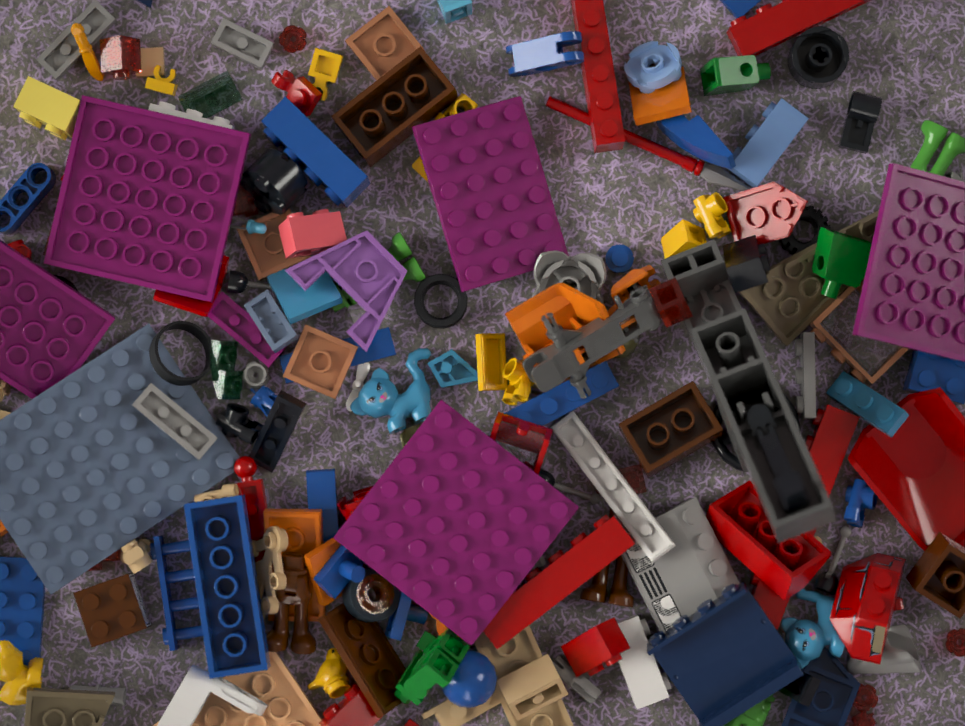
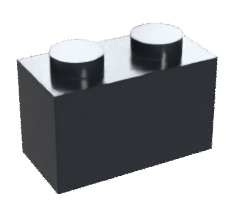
[723,235,771,293]

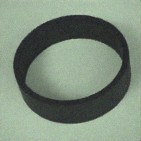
[149,321,215,386]

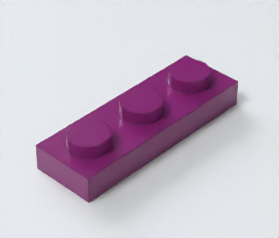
[208,292,288,368]

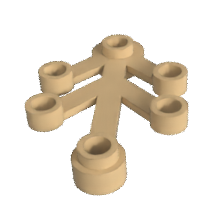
[252,526,288,619]

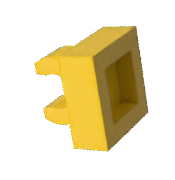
[145,65,178,96]

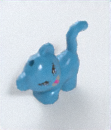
[350,348,432,435]
[781,588,845,668]

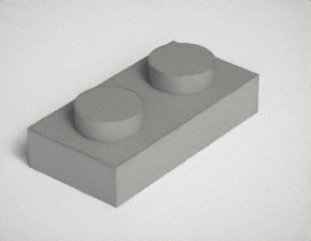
[211,18,275,70]

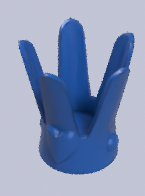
[250,385,277,417]

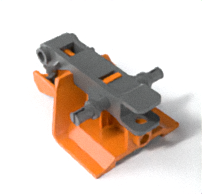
[505,265,662,399]

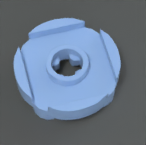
[624,41,682,94]

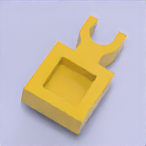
[308,48,344,101]

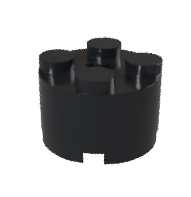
[788,26,849,89]
[240,149,308,215]

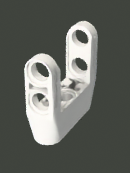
[157,665,268,726]

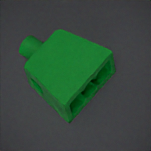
[700,55,771,96]
[812,227,872,299]

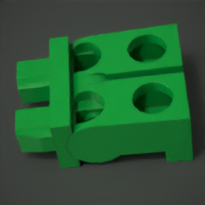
[394,628,470,705]

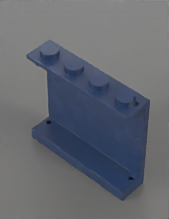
[647,582,804,726]

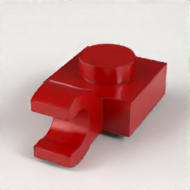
[271,70,323,117]

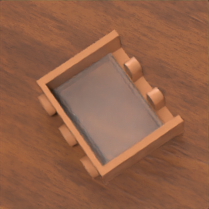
[809,278,908,385]

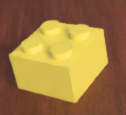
[13,76,81,141]

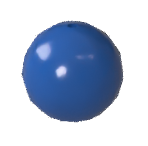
[441,650,497,708]

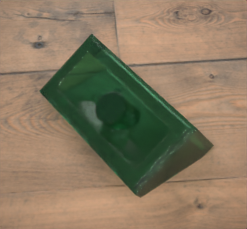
[178,70,243,118]

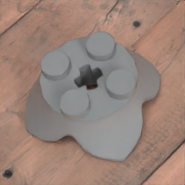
[532,250,606,304]

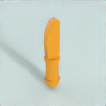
[71,23,104,81]

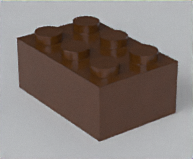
[619,381,723,478]

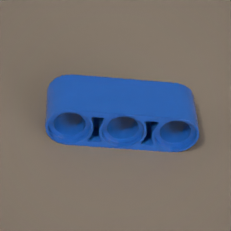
[0,163,56,235]

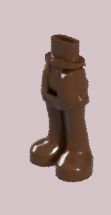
[580,507,634,608]
[266,552,317,655]

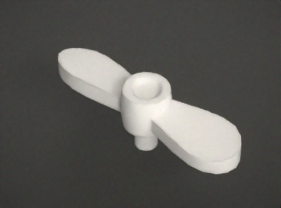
[346,362,370,412]

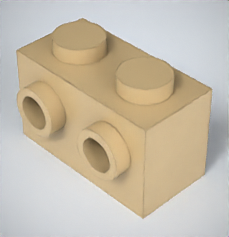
[497,654,568,721]

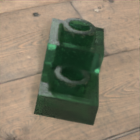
[210,340,243,400]

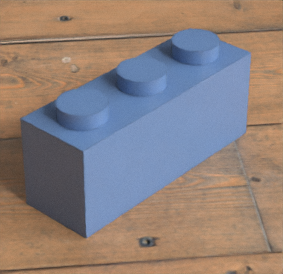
[728,98,809,188]

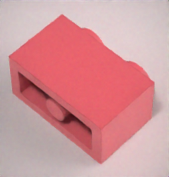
[278,209,347,259]

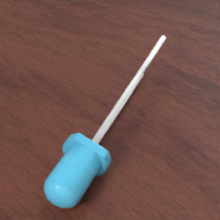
[230,217,267,234]

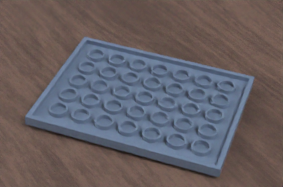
[0,323,239,595]

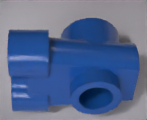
[844,479,878,528]

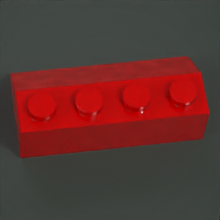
[706,480,832,601]

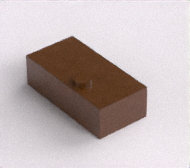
[331,46,458,167]

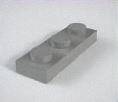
[36,0,117,81]
[795,332,816,419]
[132,383,218,460]

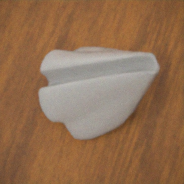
[847,624,922,674]

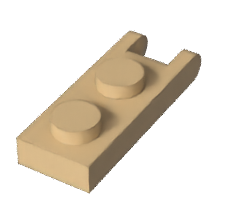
[421,691,500,726]

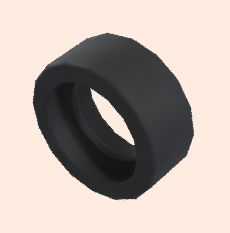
[414,274,468,329]

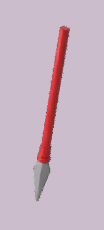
[546,96,751,191]

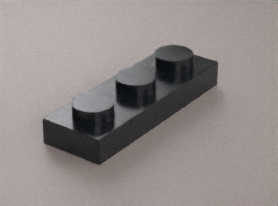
[249,390,307,473]

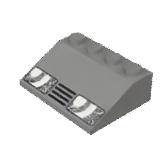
[621,497,740,633]

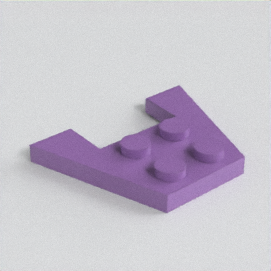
[285,230,407,352]

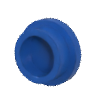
[605,244,634,273]

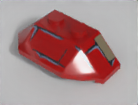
[830,553,906,664]

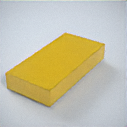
[475,333,508,391]

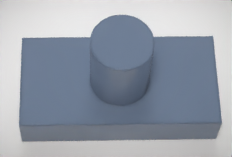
[244,289,299,354]

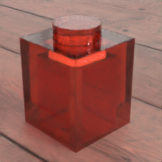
[100,35,142,80]
[649,277,693,328]

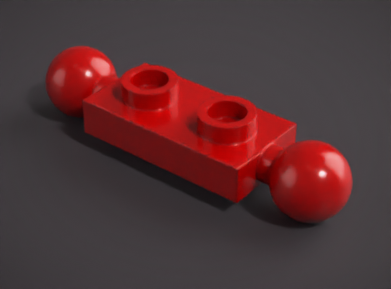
[234,456,268,562]

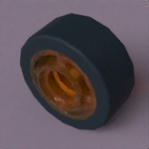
[342,567,401,622]

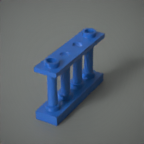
[150,535,203,651]

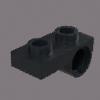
[839,91,882,154]

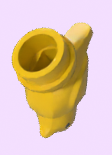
[307,647,350,699]

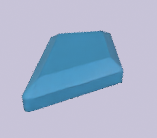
[427,349,478,388]

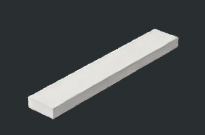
[550,411,676,563]

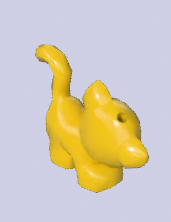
[0,640,44,706]

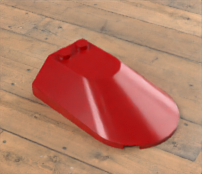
[847,387,965,551]

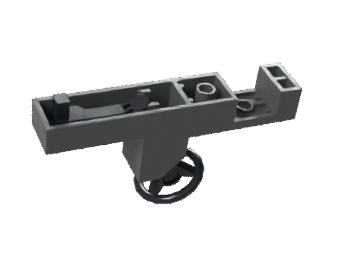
[661,239,836,543]

